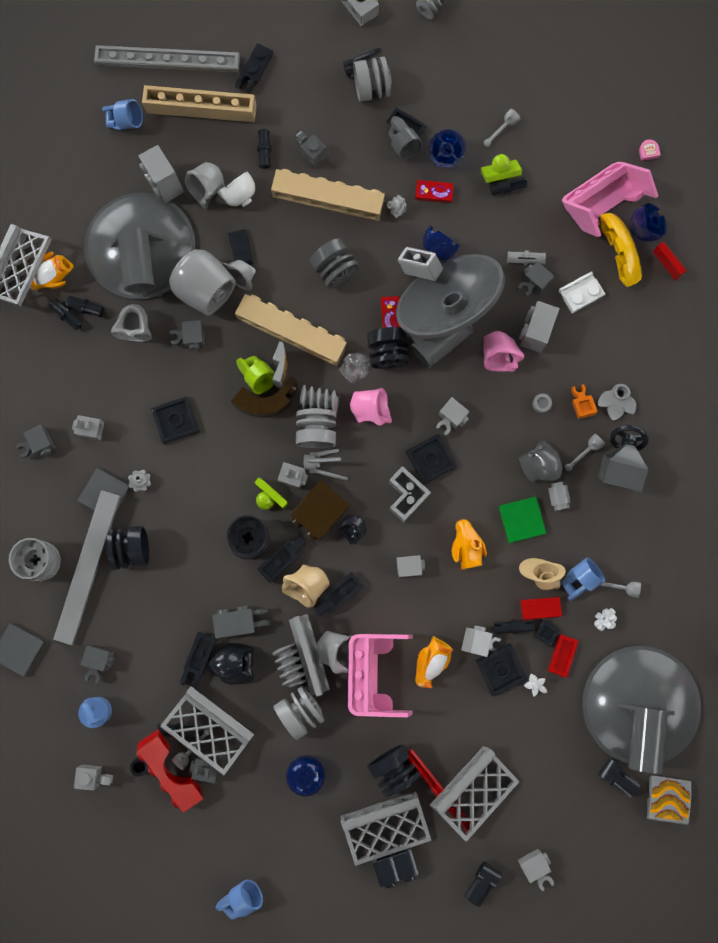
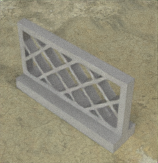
[0,224,52,306]
[289,614,330,697]
[160,687,254,776]
[430,746,519,842]
[340,791,432,866]

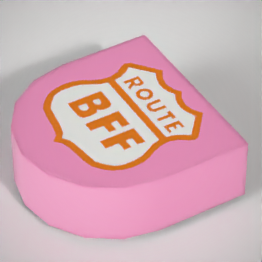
[639,140,661,161]

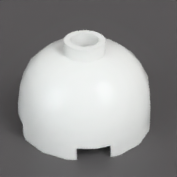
[218,171,255,207]

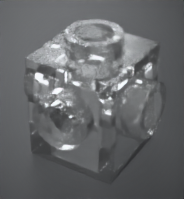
[338,352,370,383]

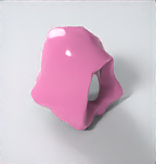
[483,331,524,372]
[350,388,392,426]

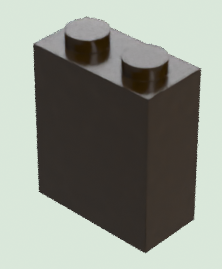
[290,480,350,541]

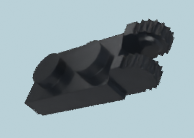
[235,43,274,94]
[180,632,217,690]

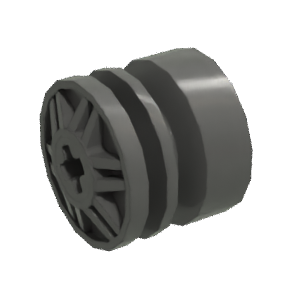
[309,238,359,289]

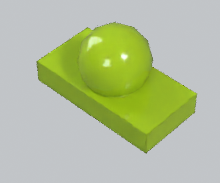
[481,154,522,183]
[254,477,288,510]

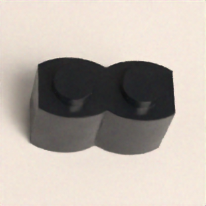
[373,848,419,888]

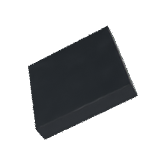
[151,396,199,444]
[405,434,457,485]
[475,643,527,697]

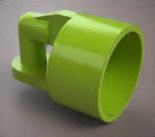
[236,356,275,394]

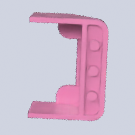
[562,162,659,237]
[348,634,413,717]

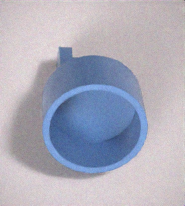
[103,99,143,130]
[561,558,605,601]
[78,696,112,728]
[216,879,263,920]

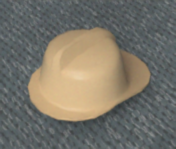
[519,558,566,590]

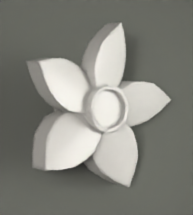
[524,674,548,696]

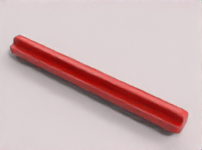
[407,749,470,833]

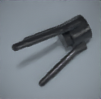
[343,47,381,79]

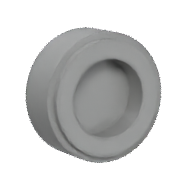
[532,394,552,413]

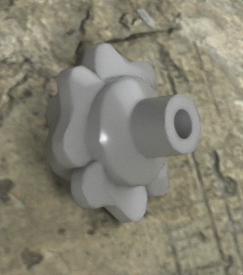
[387,195,407,218]
[128,470,151,492]

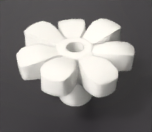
[594,608,617,631]

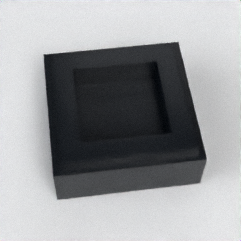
[533,620,560,647]

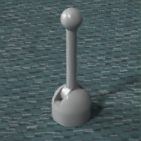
[484,109,521,147]
[565,434,605,471]
[600,582,641,598]
[172,728,210,770]

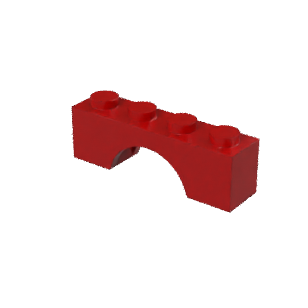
[136,729,203,813]

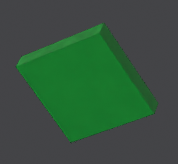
[498,497,546,543]

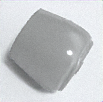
[169,250,236,315]

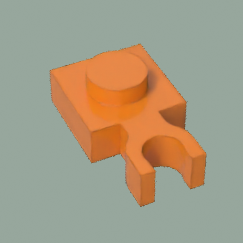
[571,384,598,419]

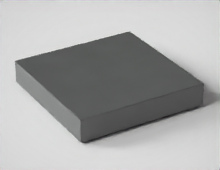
[77,468,130,512]
[0,623,45,677]

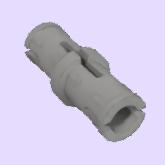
[507,250,546,266]

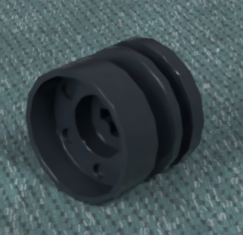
[367,327,410,369]
[227,515,269,560]
[107,526,150,570]
[367,744,420,797]

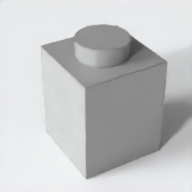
[396,555,425,578]

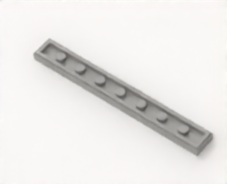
[94,45,240,73]
[53,490,121,645]

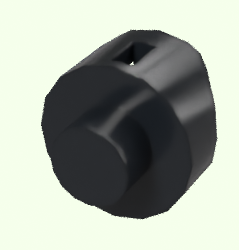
[337,515,367,545]

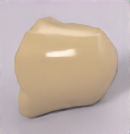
[282,564,329,608]

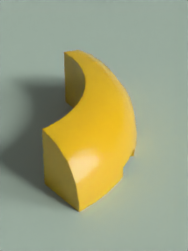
[600,213,642,287]

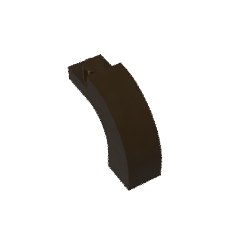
[231,377,298,418]

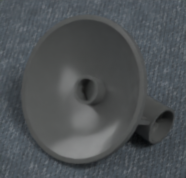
[84,193,196,300]
[396,254,505,369]
[582,646,701,774]

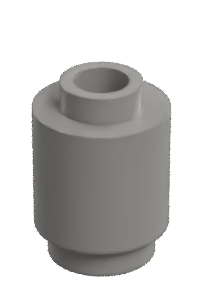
[548,482,571,511]

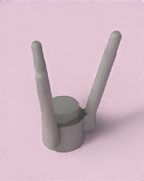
[304,449,348,481]

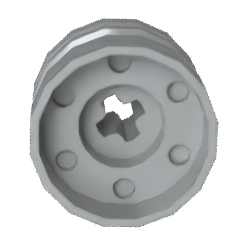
[353,56,392,102]
[296,408,337,449]
[9,538,61,582]
[273,686,325,741]

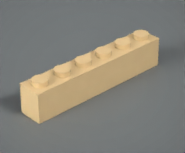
[142,85,257,123]
[271,169,385,221]
[235,294,347,366]

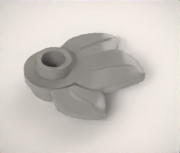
[598,384,636,421]

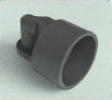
[388,116,423,161]

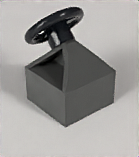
[598,425,649,492]

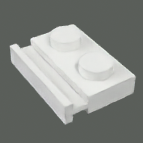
[559,271,605,313]

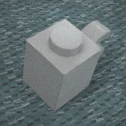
[436,397,470,436]
[72,415,104,441]
[278,462,308,489]
[461,625,500,657]
[74,765,113,790]
[517,849,554,891]

